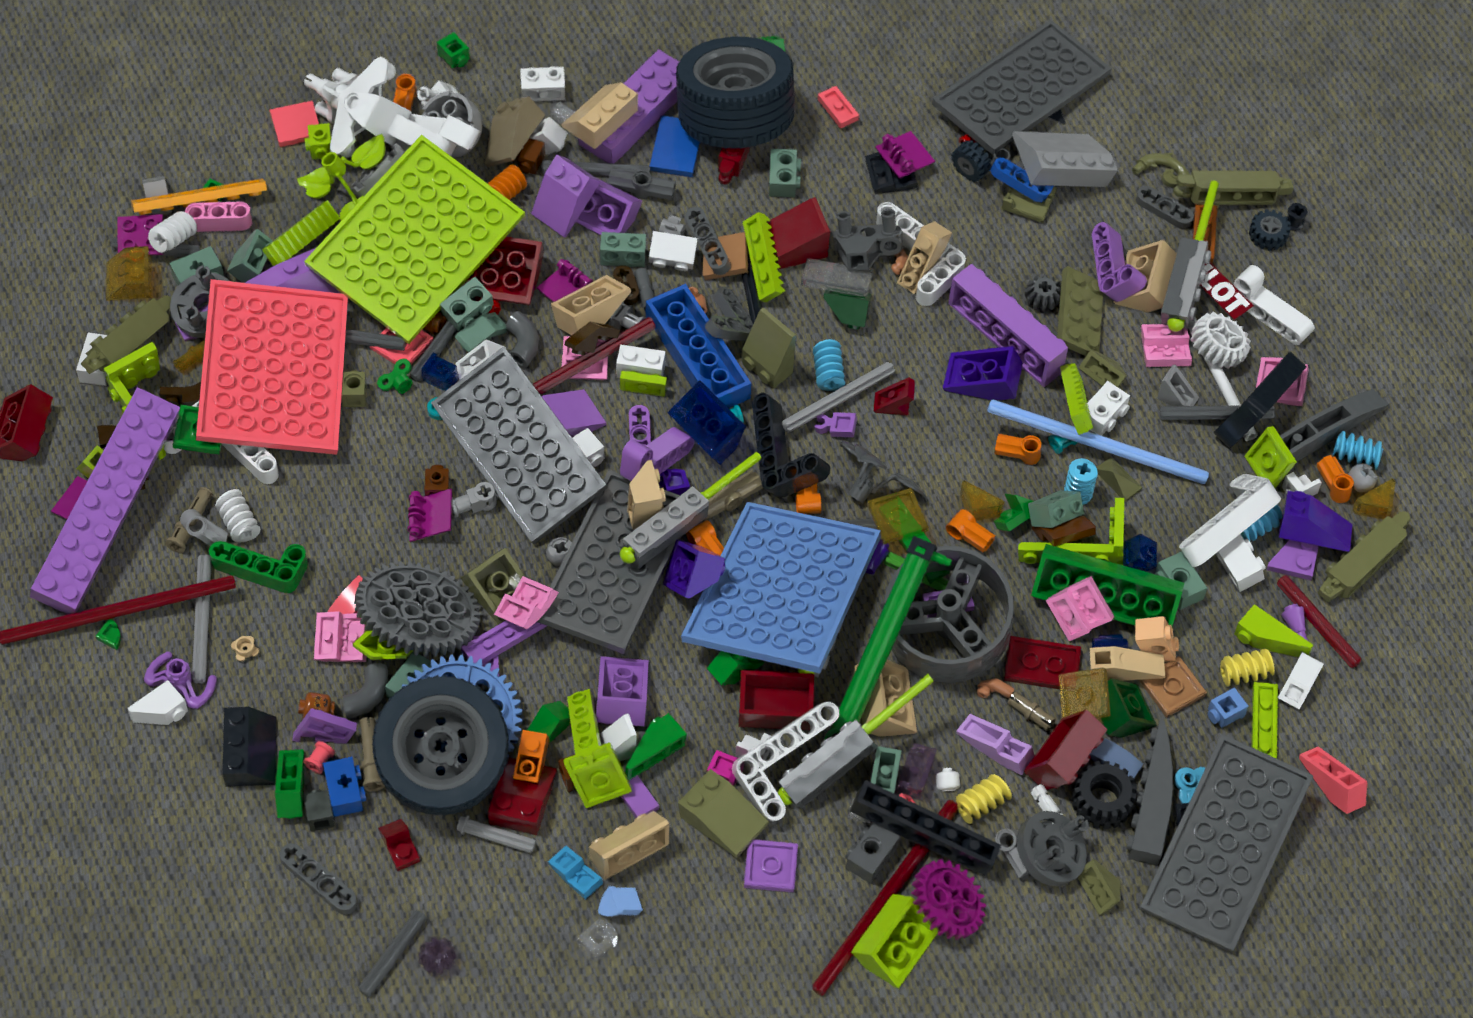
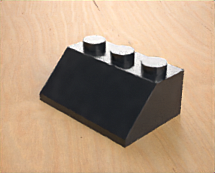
[222,707,277,787]

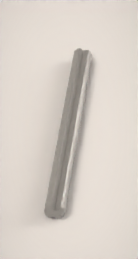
[782,362,895,432]
[192,555,211,684]

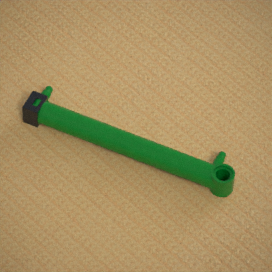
[824,536,952,740]

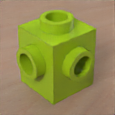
[305,123,332,159]

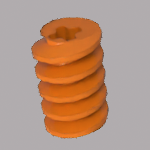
[487,165,527,200]

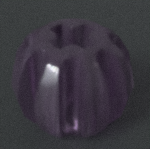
[418,936,457,975]

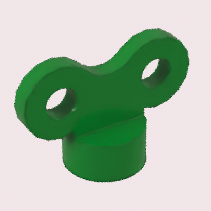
[377,359,413,394]

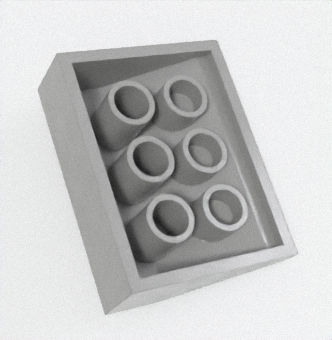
[1012,131,1118,187]

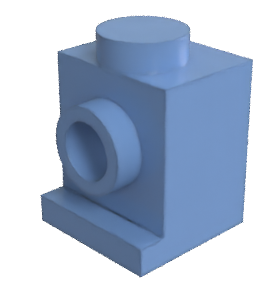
[1208,687,1249,728]

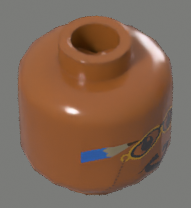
[298,692,335,719]

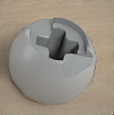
[1348,464,1378,492]
[546,537,572,567]

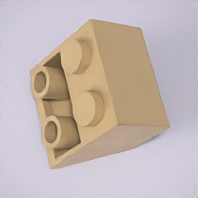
[627,460,666,530]

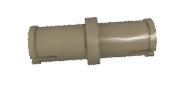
[1008,691,1056,731]

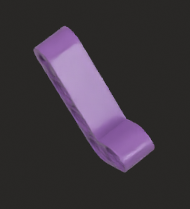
[1092,222,1147,302]
[620,427,694,481]

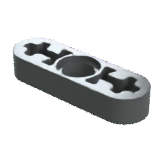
[1136,186,1194,229]

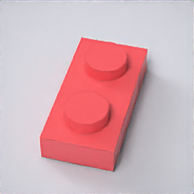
[817,86,859,129]

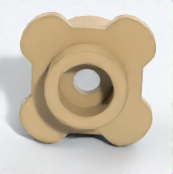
[231,636,259,662]

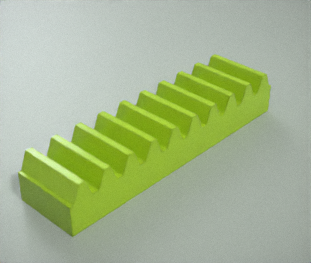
[262,200,340,266]
[743,212,785,303]
[1060,363,1093,435]

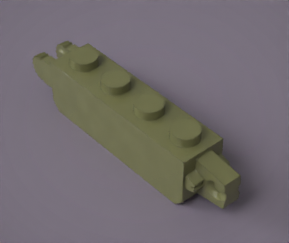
[1173,171,1294,205]
[81,295,171,374]
[1318,511,1411,602]

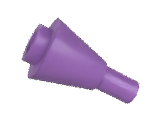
[1281,604,1308,641]

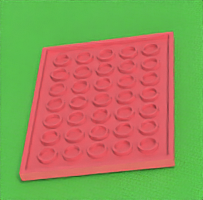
[196,279,348,455]

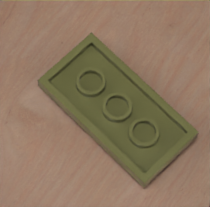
[1057,266,1103,356]

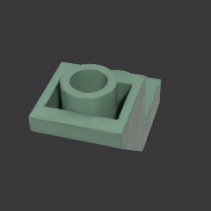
[455,312,507,352]

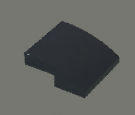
[865,152,918,193]

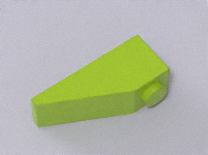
[1234,604,1313,657]

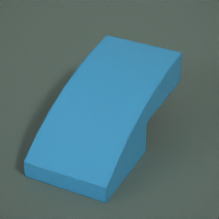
[548,846,603,900]

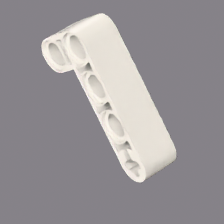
[1234,265,1314,345]

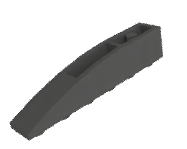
[1280,389,1388,462]
[1126,720,1173,866]

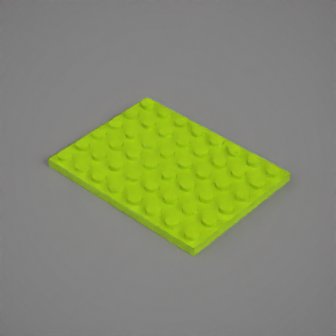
[304,134,525,344]

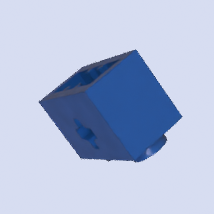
[323,757,366,817]

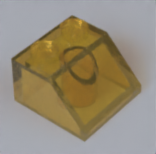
[106,246,152,301]

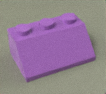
[576,176,643,235]

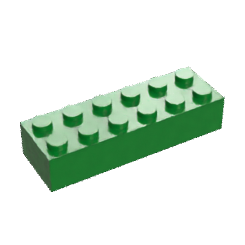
[1031,544,1184,626]

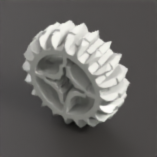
[1191,312,1251,369]

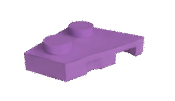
[1267,540,1318,580]
[292,708,357,743]

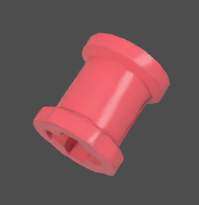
[303,741,335,774]

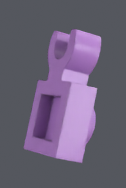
[815,412,857,437]

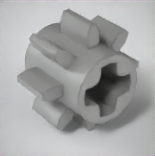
[659,215,685,236]

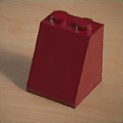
[767,197,830,270]

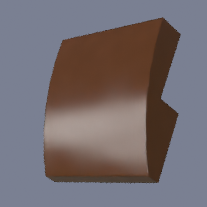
[1032,515,1096,546]

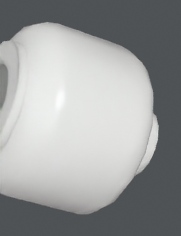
[936,768,961,792]

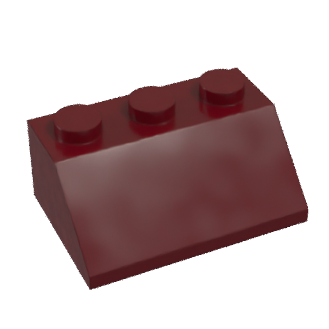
[0,384,53,461]

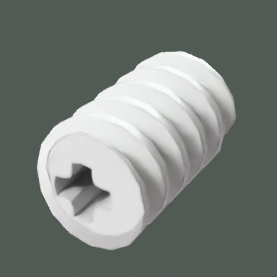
[148,211,197,253]
[215,489,260,543]

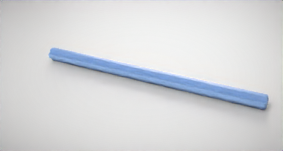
[988,399,1209,484]

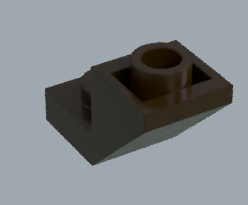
[564,322,620,355]

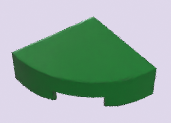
[96,619,121,650]

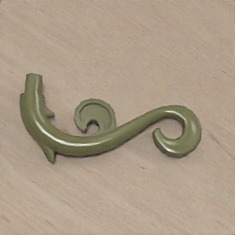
[1132,153,1220,209]

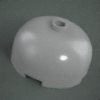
[422,91,482,159]
[350,143,405,198]

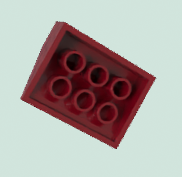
[459,237,544,305]

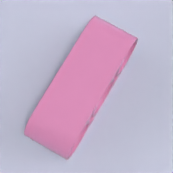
[185,202,252,232]

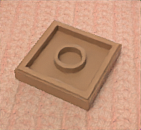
[703,232,748,280]
[1139,656,1207,718]

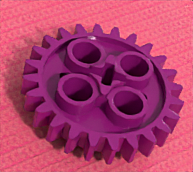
[911,859,986,940]

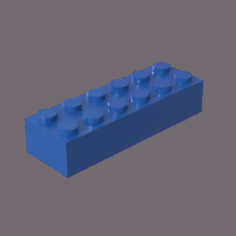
[646,284,752,416]

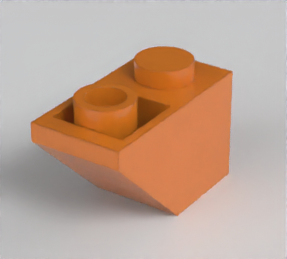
[513,730,549,783]

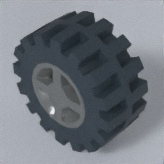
[951,140,992,182]
[1249,209,1291,251]

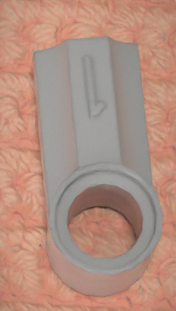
[180,509,228,546]
[995,829,1030,878]

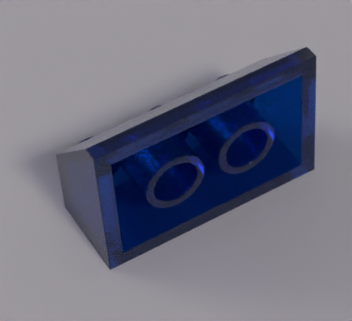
[667,380,746,465]

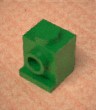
[437,32,470,69]

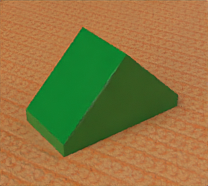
[527,701,571,743]

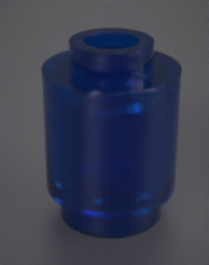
[1092,634,1128,649]

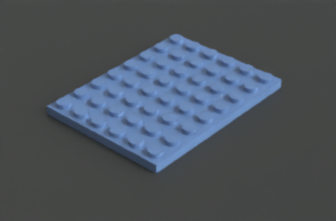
[681,502,881,673]

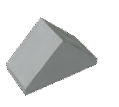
[143,176,172,215]
[1157,365,1199,406]

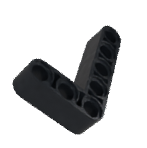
[1213,351,1307,448]
[752,392,831,499]

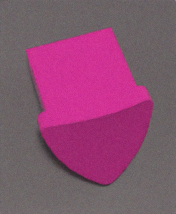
[707,750,745,786]

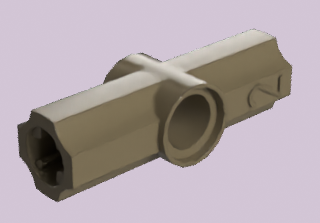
[704,470,763,521]

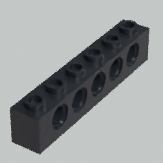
[850,780,1001,876]

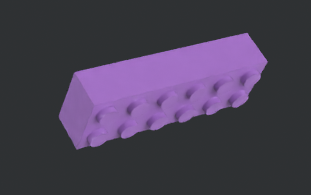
[578,49,679,164]
[949,264,1068,387]

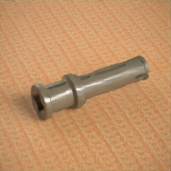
[165,487,213,553]
[359,717,385,791]

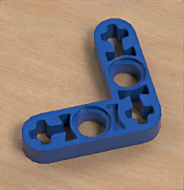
[990,158,1054,202]

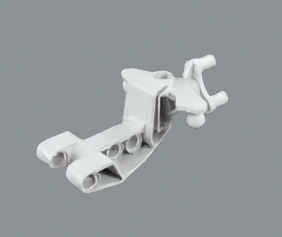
[304,57,481,158]

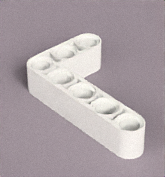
[876,202,966,306]
[164,401,279,484]
[1179,474,1281,567]
[732,702,839,821]

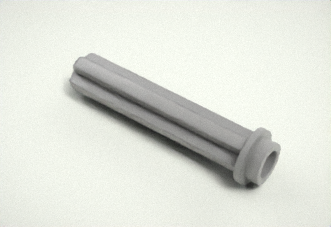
[457,815,536,853]

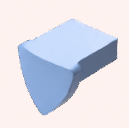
[598,886,643,916]

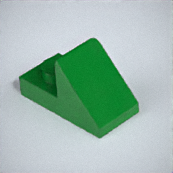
[994,493,1033,531]

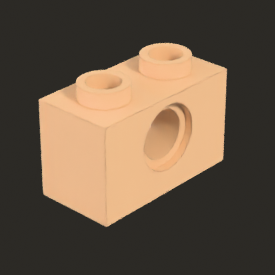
[1135,616,1179,662]

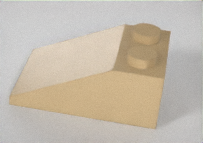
[551,275,631,335]

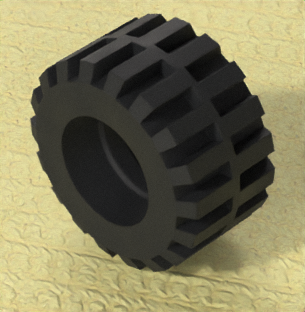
[1071,761,1137,830]

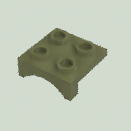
[1002,177,1057,223]

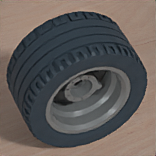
[676,37,795,148]
[372,675,509,816]

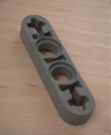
[685,207,731,275]
[280,843,357,915]

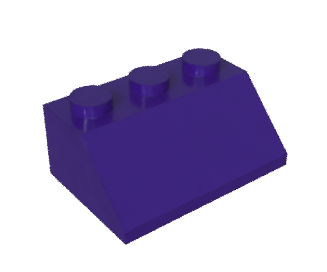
[663,539,725,598]

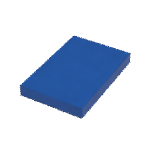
[650,116,700,177]

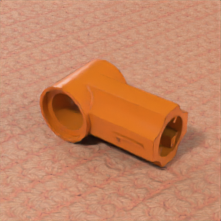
[393,74,417,111]
[995,434,1041,465]
[1316,455,1354,503]
[796,484,821,514]
[946,509,995,553]
[686,520,724,556]

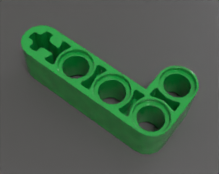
[209,541,308,593]

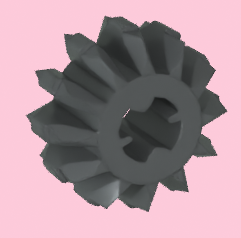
[1025,274,1061,312]

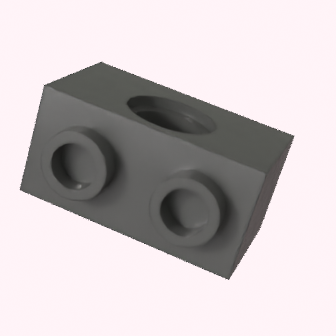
[845,823,900,884]

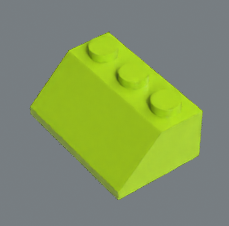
[851,894,938,989]

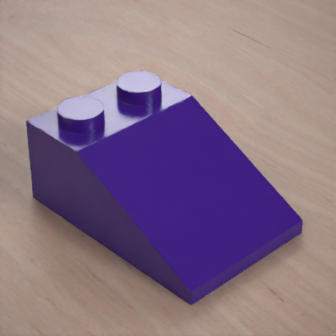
[943,346,1023,400]
[1279,491,1353,552]

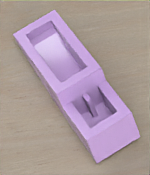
[956,714,1034,775]

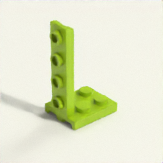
[104,342,166,460]
[1018,498,1124,565]
[564,689,632,808]

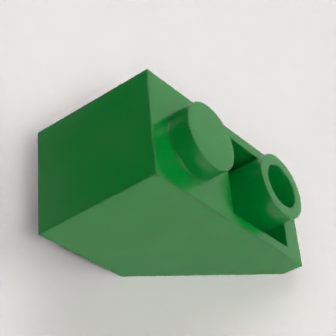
[707,651,764,685]

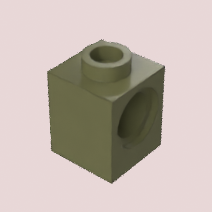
[341,371,367,407]

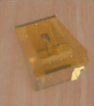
[1352,478,1396,520]
[960,480,1005,521]

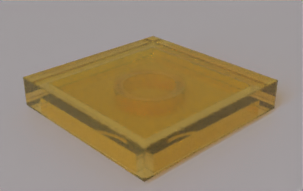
[867,488,929,544]
[1059,667,1110,719]

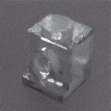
[577,918,617,964]

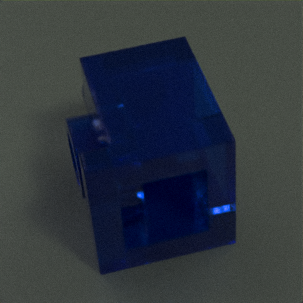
[421,352,459,391]

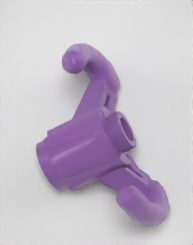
[144,651,217,709]

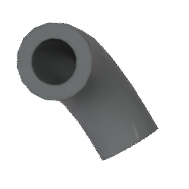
[506,311,539,369]
[343,663,389,719]

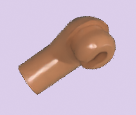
[891,250,908,275]
[689,287,707,314]
[977,678,1014,698]

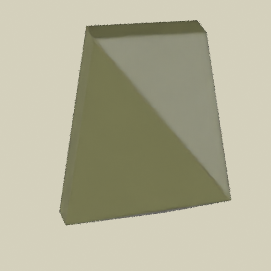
[1079,349,1127,388]
[1096,457,1142,501]
[1077,859,1121,915]

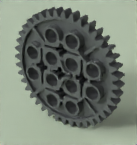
[354,561,481,657]

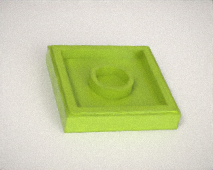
[1244,426,1297,488]

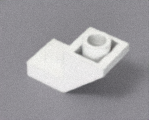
[1278,652,1324,709]

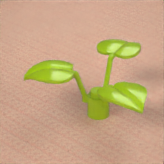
[297,133,385,221]

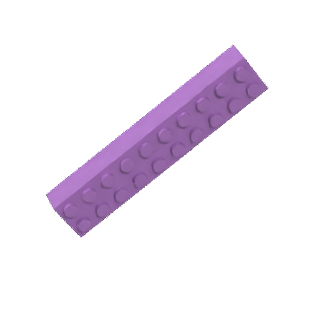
[30,387,180,614]

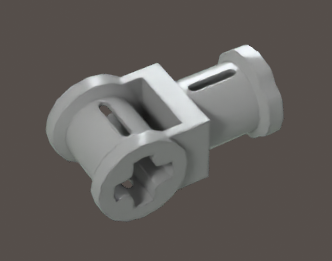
[605,303,645,330]
[452,482,497,518]

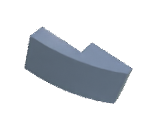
[1089,737,1143,778]

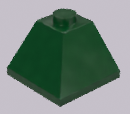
[823,286,872,329]
[1099,679,1157,738]

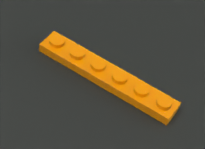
[131,178,267,215]

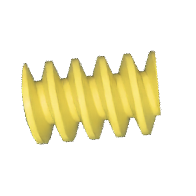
[1220,649,1274,687]
[956,774,1012,824]

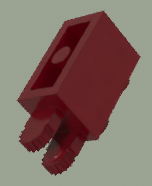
[718,147,751,185]

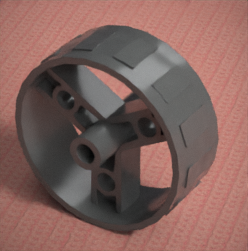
[884,546,1014,683]

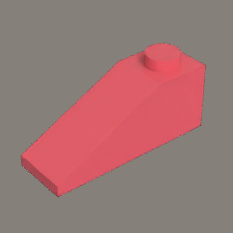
[1299,747,1367,814]

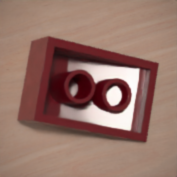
[488,758,557,835]

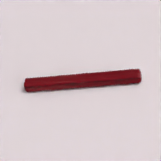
[1277,575,1362,668]

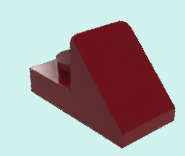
[874,377,915,415]
[378,819,420,871]

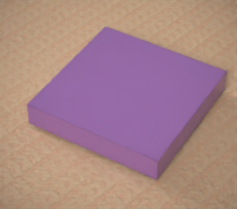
[744,840,798,893]

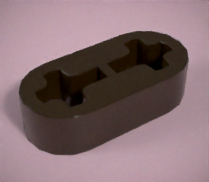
[613,266,639,305]

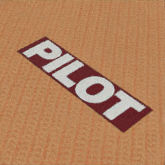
[1200,262,1254,320]

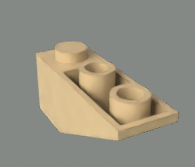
[897,221,952,294]
[1090,646,1165,683]

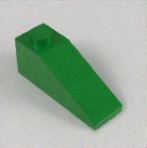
[625,713,687,781]
[275,749,304,819]

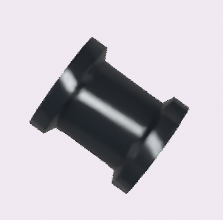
[1287,203,1308,231]

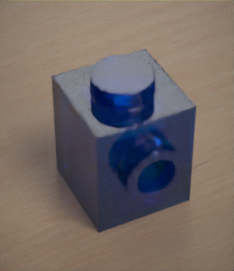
[1123,534,1157,572]

